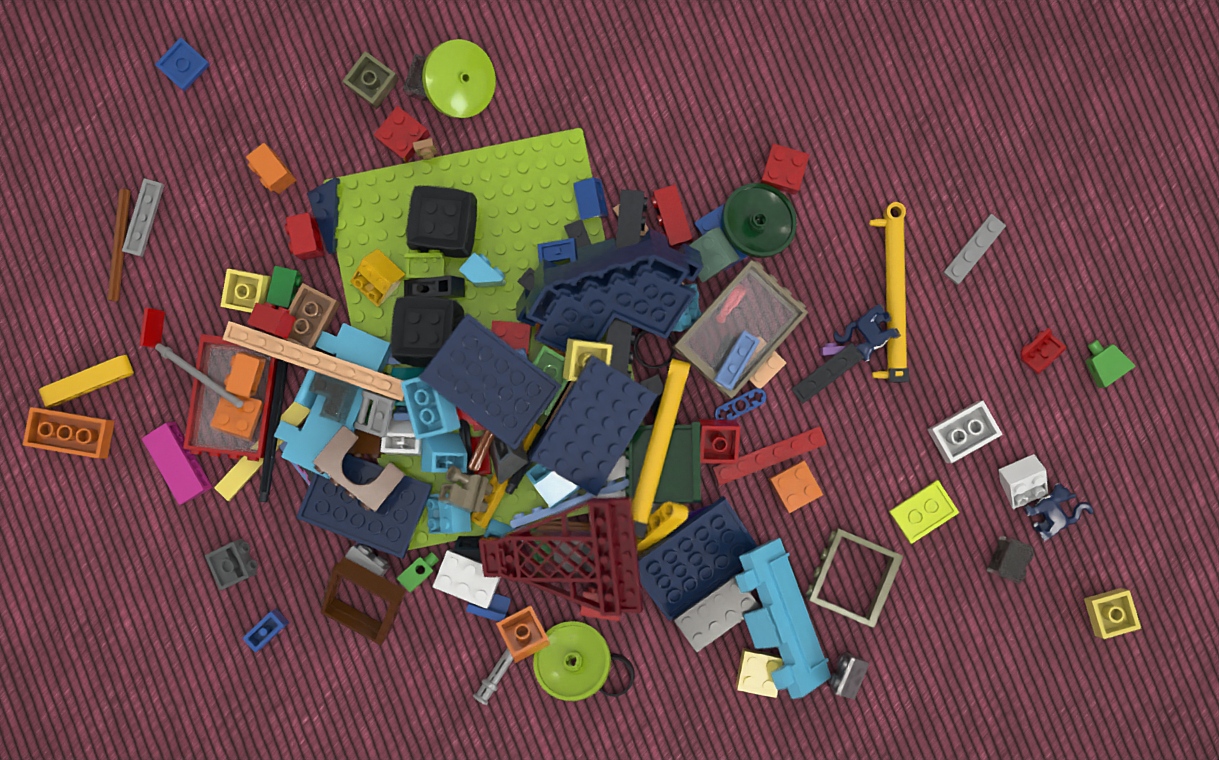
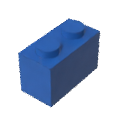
[242,609,290,653]

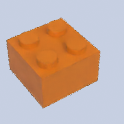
[246,143,297,194]
[224,351,267,397]
[210,392,264,442]
[768,460,823,513]
[496,605,550,663]

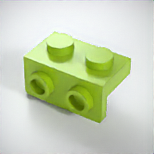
[404,250,445,279]

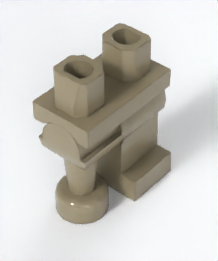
[438,466,493,512]

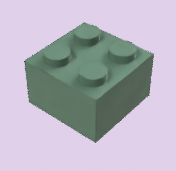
[689,227,740,283]

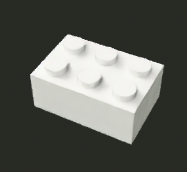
[927,401,1003,463]
[433,549,501,609]

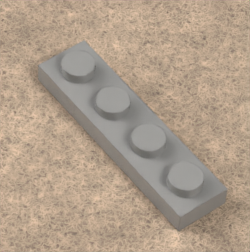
[122,178,164,257]
[942,214,1006,285]

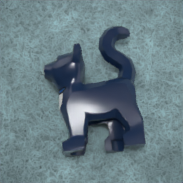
[833,304,901,362]
[1023,483,1093,541]

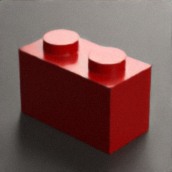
[247,302,296,339]

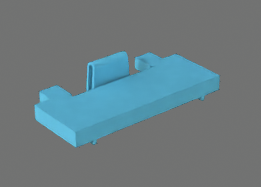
[274,323,391,479]
[735,538,831,699]

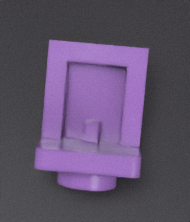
[820,343,846,356]

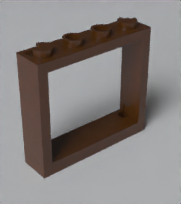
[320,556,407,646]

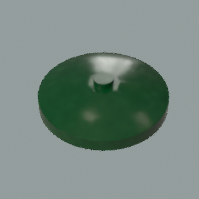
[721,183,797,258]

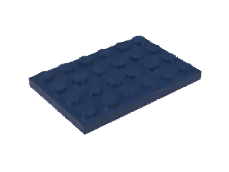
[419,313,561,450]
[529,355,657,497]
[296,454,433,559]
[638,496,758,621]

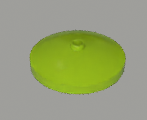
[422,39,496,118]
[533,621,611,701]

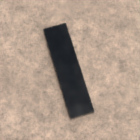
[791,342,864,404]

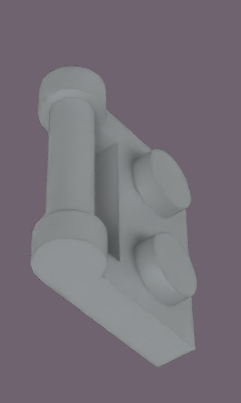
[354,389,396,438]

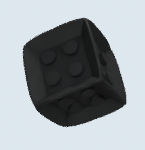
[406,186,477,258]
[391,296,464,367]

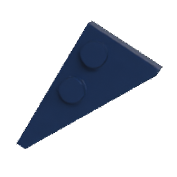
[306,177,340,254]

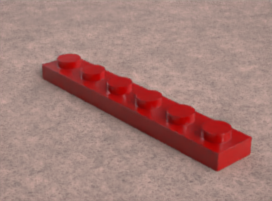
[712,426,827,485]

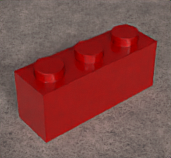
[651,185,693,248]

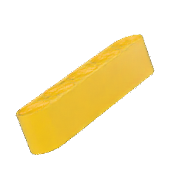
[39,355,134,408]
[636,502,688,556]

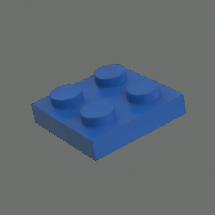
[155,37,210,92]

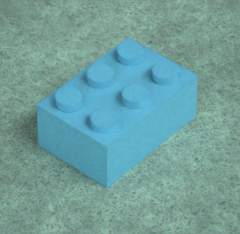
[400,377,461,439]

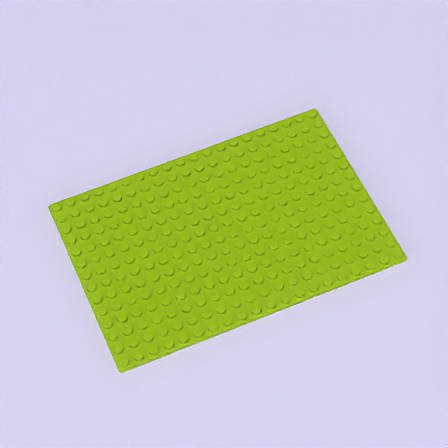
[323,128,644,550]

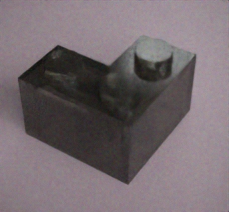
[309,373,359,424]

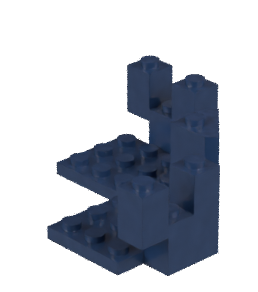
[516,228,704,353]

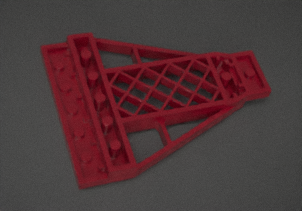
[479,497,643,616]

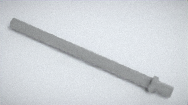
[155,343,243,408]

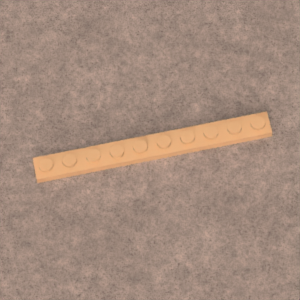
[223,321,405,401]

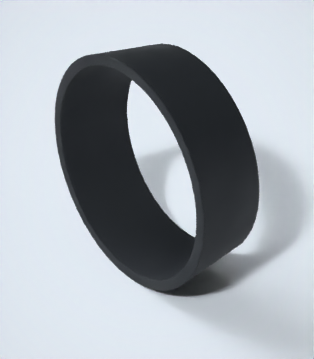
[634,330,676,369]
[599,653,635,697]

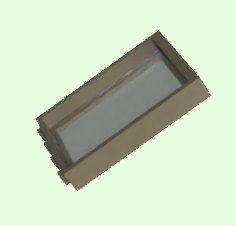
[672,260,808,399]

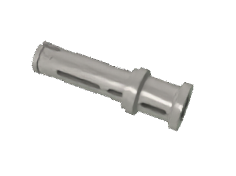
[473,647,513,705]

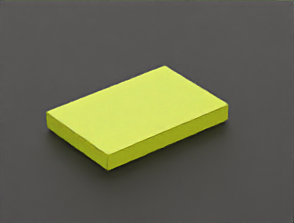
[889,480,959,544]

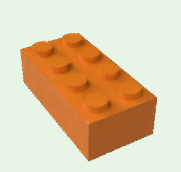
[23,407,115,459]

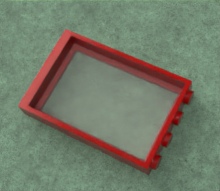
[183,334,278,462]

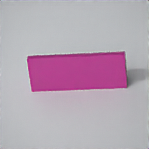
[141,422,213,505]

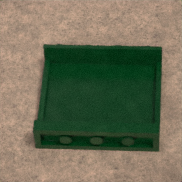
[625,422,701,504]

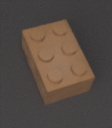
[283,283,341,351]

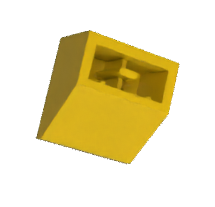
[350,249,406,307]

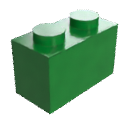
[266,266,303,309]

